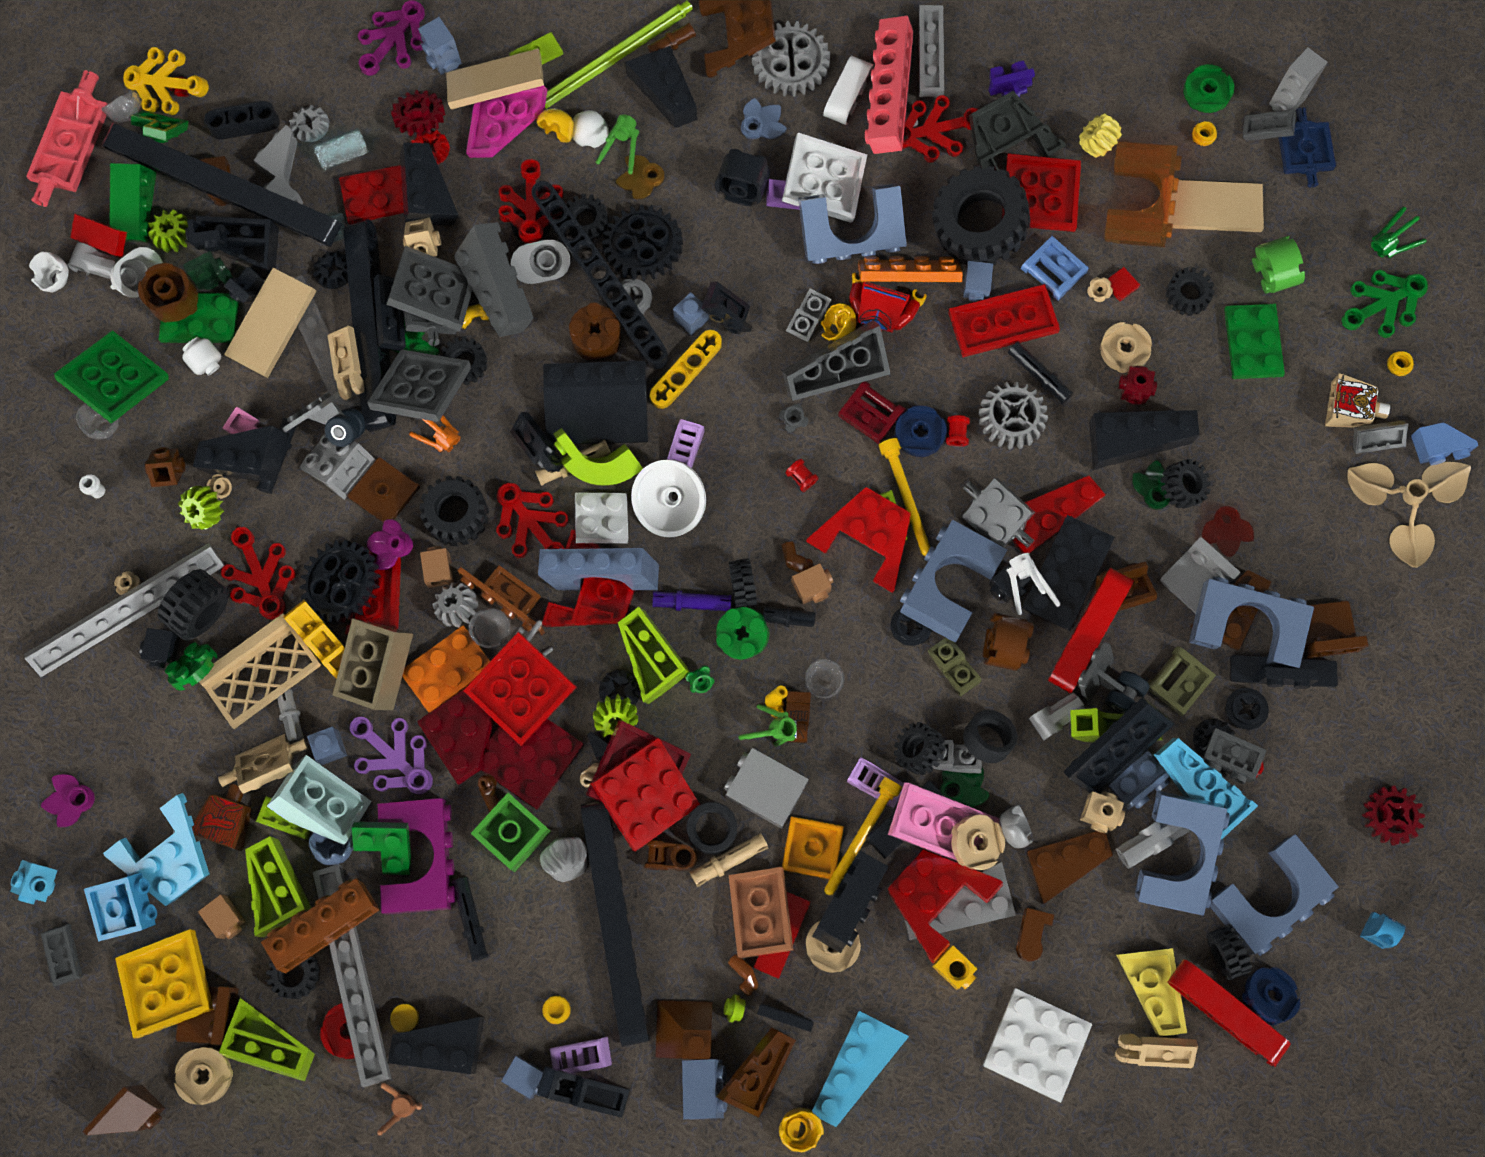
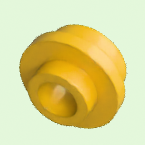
[1192,121,1217,146]
[1387,351,1414,376]

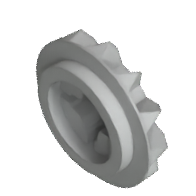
[290,105,329,142]
[612,279,652,317]

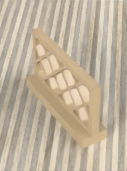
[199,613,322,729]

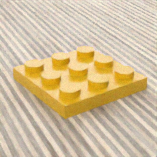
[115,929,214,1038]

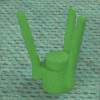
[596,114,639,174]
[738,704,797,747]

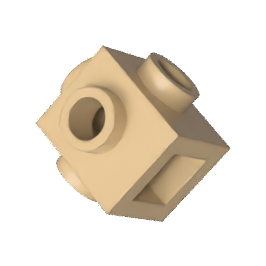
[403,218,441,257]
[1080,792,1125,833]

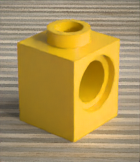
[932,945,977,990]

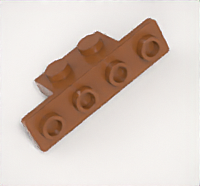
[457,565,545,636]

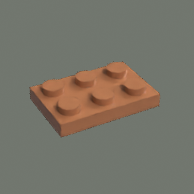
[729,867,793,958]

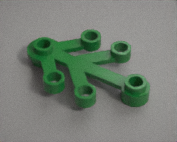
[1341,270,1428,338]

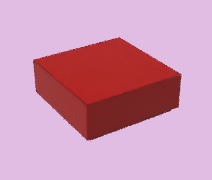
[1108,267,1140,302]

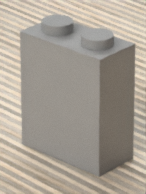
[724,748,808,829]

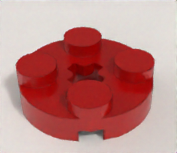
[320,1003,355,1059]

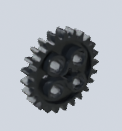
[602,204,683,281]
[299,540,381,624]

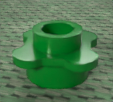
[685,665,715,693]

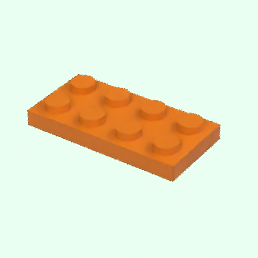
[858,256,963,282]

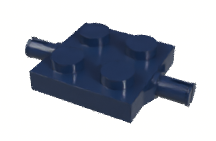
[1278,107,1336,188]

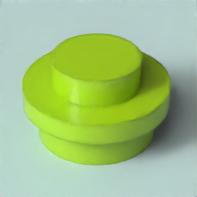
[723,994,745,1023]

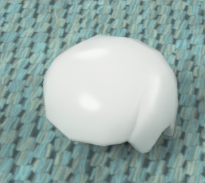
[572,110,609,148]
[29,251,69,293]

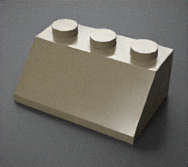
[333,618,413,710]

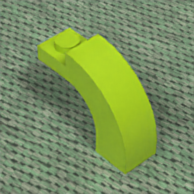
[554,428,643,485]
[1070,708,1163,743]

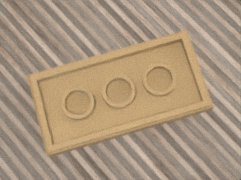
[446,49,544,109]
[1162,180,1264,232]
[224,268,316,378]

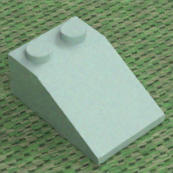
[267,755,371,845]

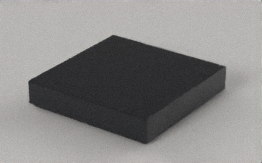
[757,1004,814,1032]

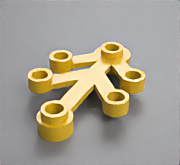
[123,47,209,115]

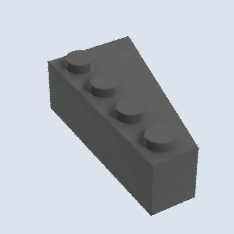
[454,222,533,337]
[782,320,891,401]

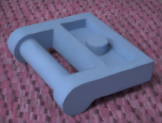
[1021,236,1089,301]

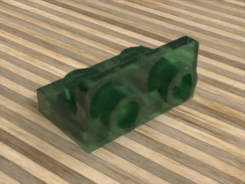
[183,251,233,290]

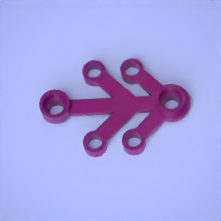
[358,0,425,76]

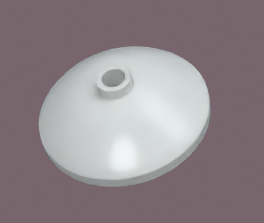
[631,459,706,537]

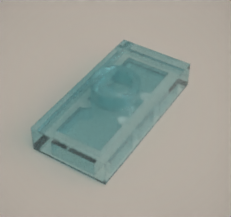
[313,128,369,170]

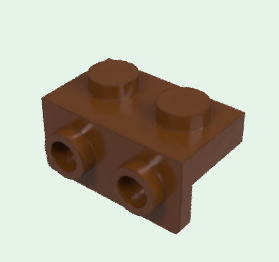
[1095,562,1157,612]

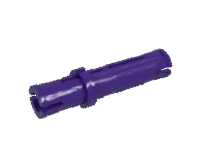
[652,590,732,611]

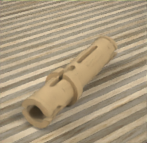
[535,440,611,486]
[689,833,768,887]

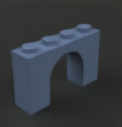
[798,183,907,264]
[900,520,1007,643]
[538,548,659,591]
[1189,577,1314,669]
[1135,791,1230,916]
[1210,834,1339,956]

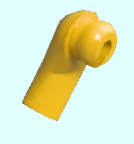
[462,304,489,330]
[765,686,788,718]

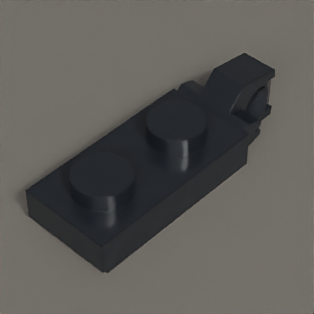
[510,412,563,472]

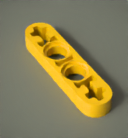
[650,330,722,409]

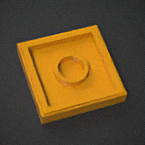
[782,816,844,879]

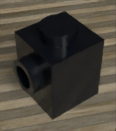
[989,563,1032,603]
[139,628,180,670]

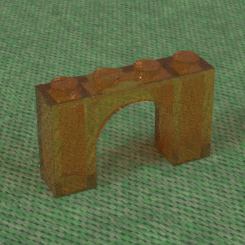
[1105,142,1182,247]

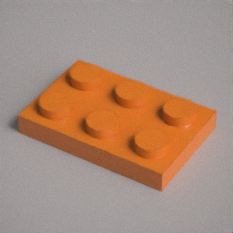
[402,625,490,713]

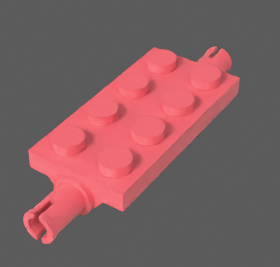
[26,70,110,207]

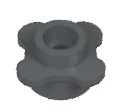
[779,404,808,433]

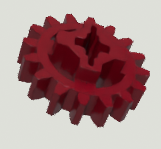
[391,90,446,136]
[1362,786,1425,846]

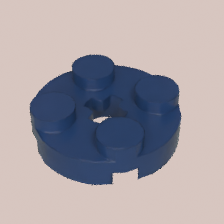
[895,406,947,457]
[1242,967,1301,1026]

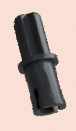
[763,606,816,627]

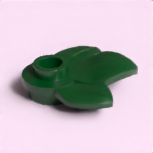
[1132,460,1183,510]
[939,768,990,806]

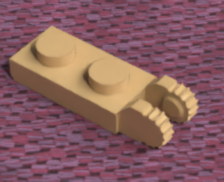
[328,326,365,400]
[1115,1034,1198,1068]

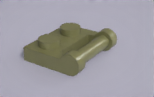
[1147,646,1216,717]

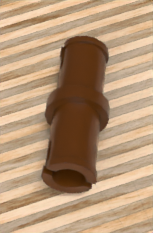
[647,23,696,53]

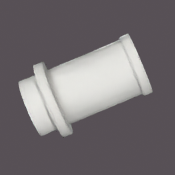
[79,474,105,498]

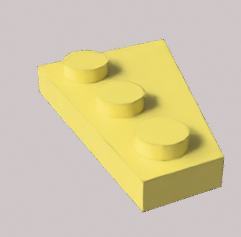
[1117,948,1187,1036]

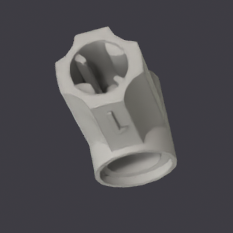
[67,243,120,279]
[1029,692,1085,741]

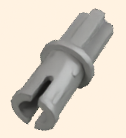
[277,689,303,742]

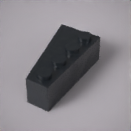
[1089,410,1199,470]

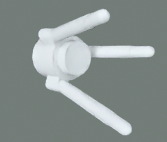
[1007,553,1060,615]

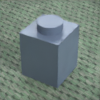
[963,261,993,302]
[673,292,709,336]
[307,726,347,765]
[501,1056,544,1099]

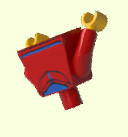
[849,273,927,333]

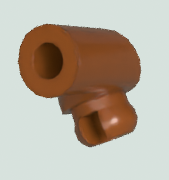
[728,954,759,996]

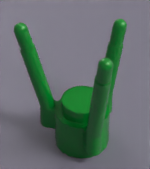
[1371,207,1427,259]

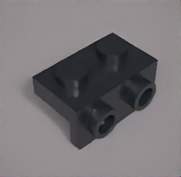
[701,281,752,334]

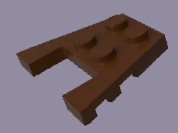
[699,0,776,78]

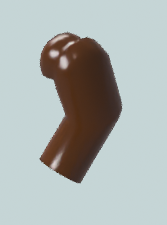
[781,541,814,573]
[478,774,499,812]

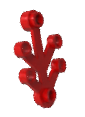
[903,95,979,163]
[498,159,563,243]
[496,483,569,558]
[221,527,296,620]

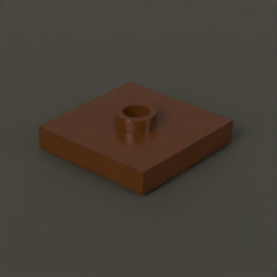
[347,457,420,523]

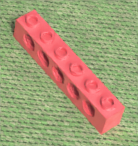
[865,16,913,154]

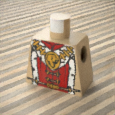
[1325,373,1390,428]

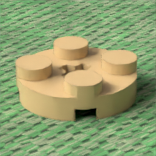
[1100,322,1152,373]
[951,814,1005,870]
[806,920,861,973]
[174,1047,233,1105]

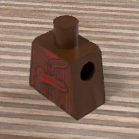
[192,784,252,852]

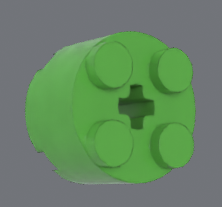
[1252,236,1305,294]

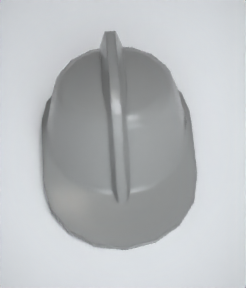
[511,240,571,284]

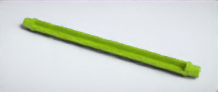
[545,1,692,110]

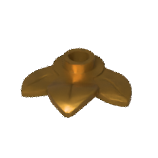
[616,155,665,199]

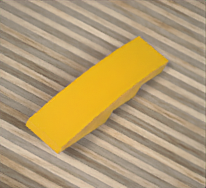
[283,600,345,679]

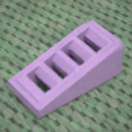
[667,419,704,468]
[847,757,904,808]
[550,1037,612,1073]

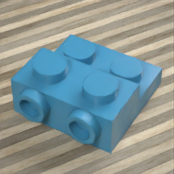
[84,872,157,941]

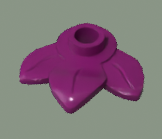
[367,519,413,570]
[41,774,95,827]

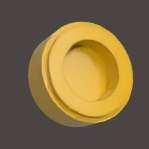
[543,996,571,1024]
[390,1004,419,1032]

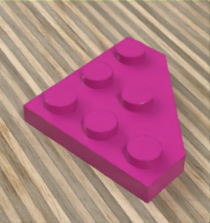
[466,85,547,158]

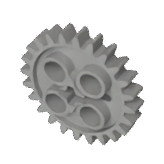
[752,21,830,97]

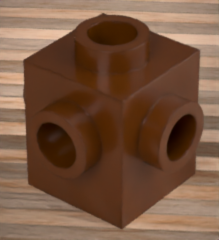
[145,447,185,487]

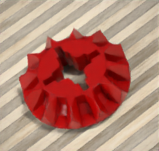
[411,129,450,165]

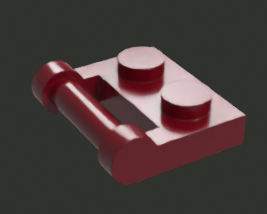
[838,381,906,444]

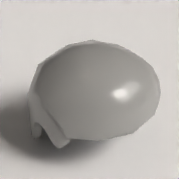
[999,804,1033,848]

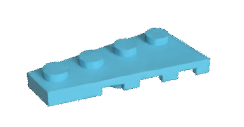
[1154,738,1258,839]
[812,1011,909,1127]

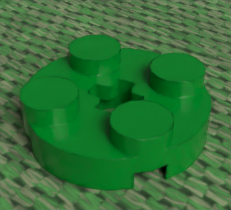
[1183,64,1234,113]
[716,607,769,660]
[165,642,217,691]

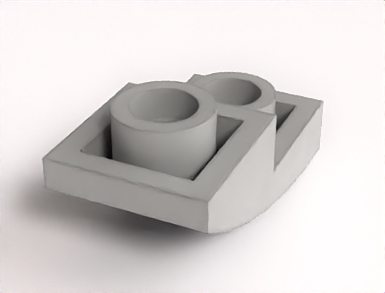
[786,288,832,342]
[932,740,982,773]

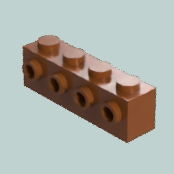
[261,878,380,974]

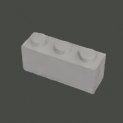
[1269,48,1328,112]

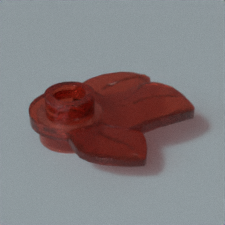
[1202,506,1254,557]

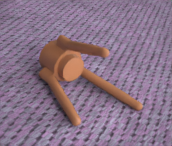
[377,1083,422,1135]

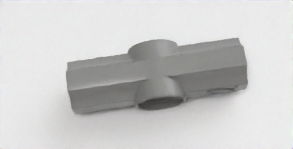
[1115,822,1191,869]

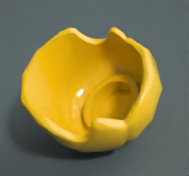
[537,109,574,143]
[821,303,857,342]
[779,1107,824,1152]

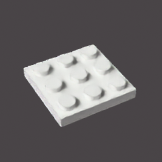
[782,133,867,223]
[983,988,1092,1103]

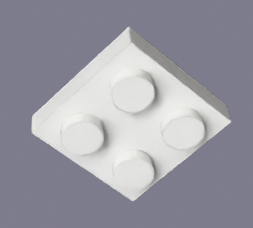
[575,493,628,543]

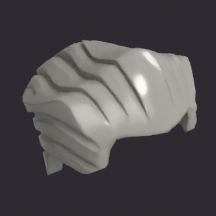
[540,837,588,882]

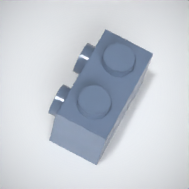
[418,17,461,75]
[682,1059,727,1119]

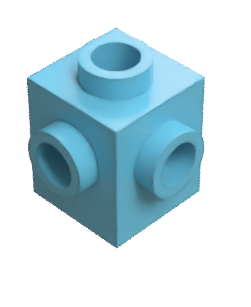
[10,860,58,904]

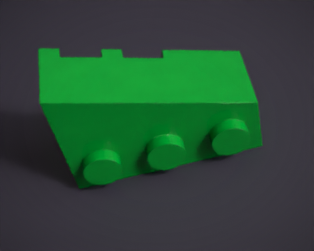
[110,163,156,243]

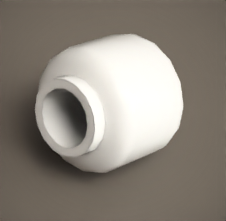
[182,337,221,376]

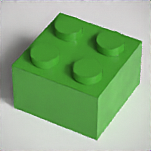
[471,793,551,872]

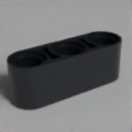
[204,101,280,140]

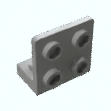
[300,434,376,500]
[1160,537,1241,614]

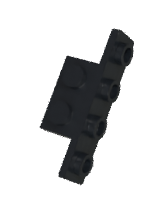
[1230,655,1338,689]

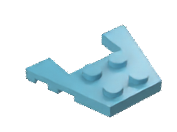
[103,793,210,906]

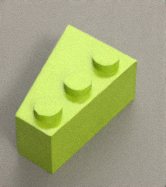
[618,607,690,704]
[245,836,311,938]
[219,998,315,1081]

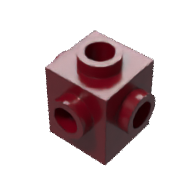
[1118,366,1157,405]

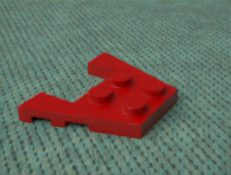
[806,487,912,593]
[542,529,635,627]
[888,850,1003,964]

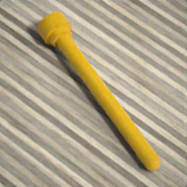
[878,438,930,556]
[824,777,902,895]

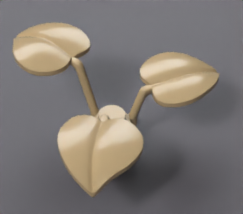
[1347,462,1471,568]

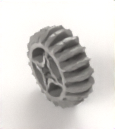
[978,381,1048,450]

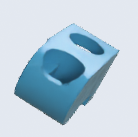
[1360,912,1406,949]

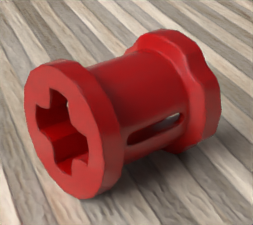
[946,415,970,446]
[785,458,819,493]

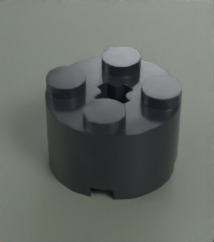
[714,149,770,207]

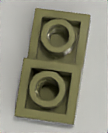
[928,638,981,697]

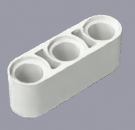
[823,56,874,125]

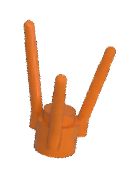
[409,415,461,453]

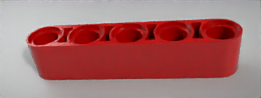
[1047,567,1134,694]
[1167,959,1291,1067]

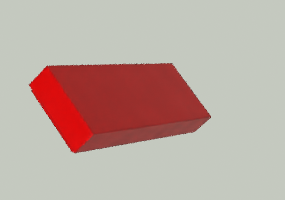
[70,214,127,257]
[754,892,810,979]

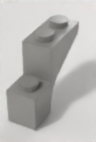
[254,125,303,204]

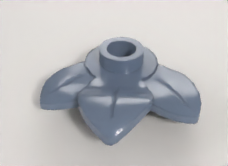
[741,98,786,139]

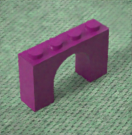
[378,798,456,915]

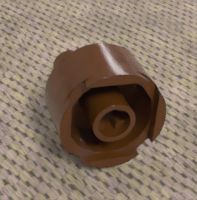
[138,263,198,322]
[569,302,622,361]
[983,613,1033,671]

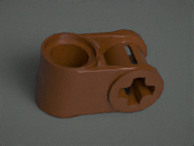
[644,840,697,871]

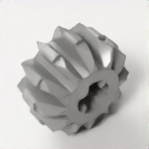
[432,582,479,628]

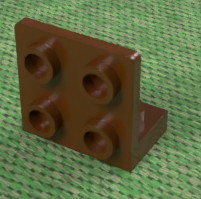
[1304,601,1369,659]
[176,986,239,1045]

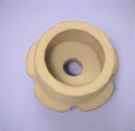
[1087,277,1113,302]
[206,474,232,499]
[114,571,140,595]

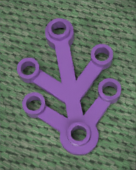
[350,717,433,794]

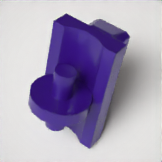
[988,61,1035,97]

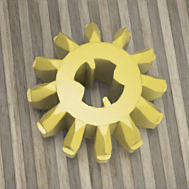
[1079,113,1122,158]

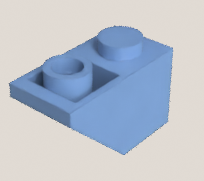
[1411,423,1478,466]

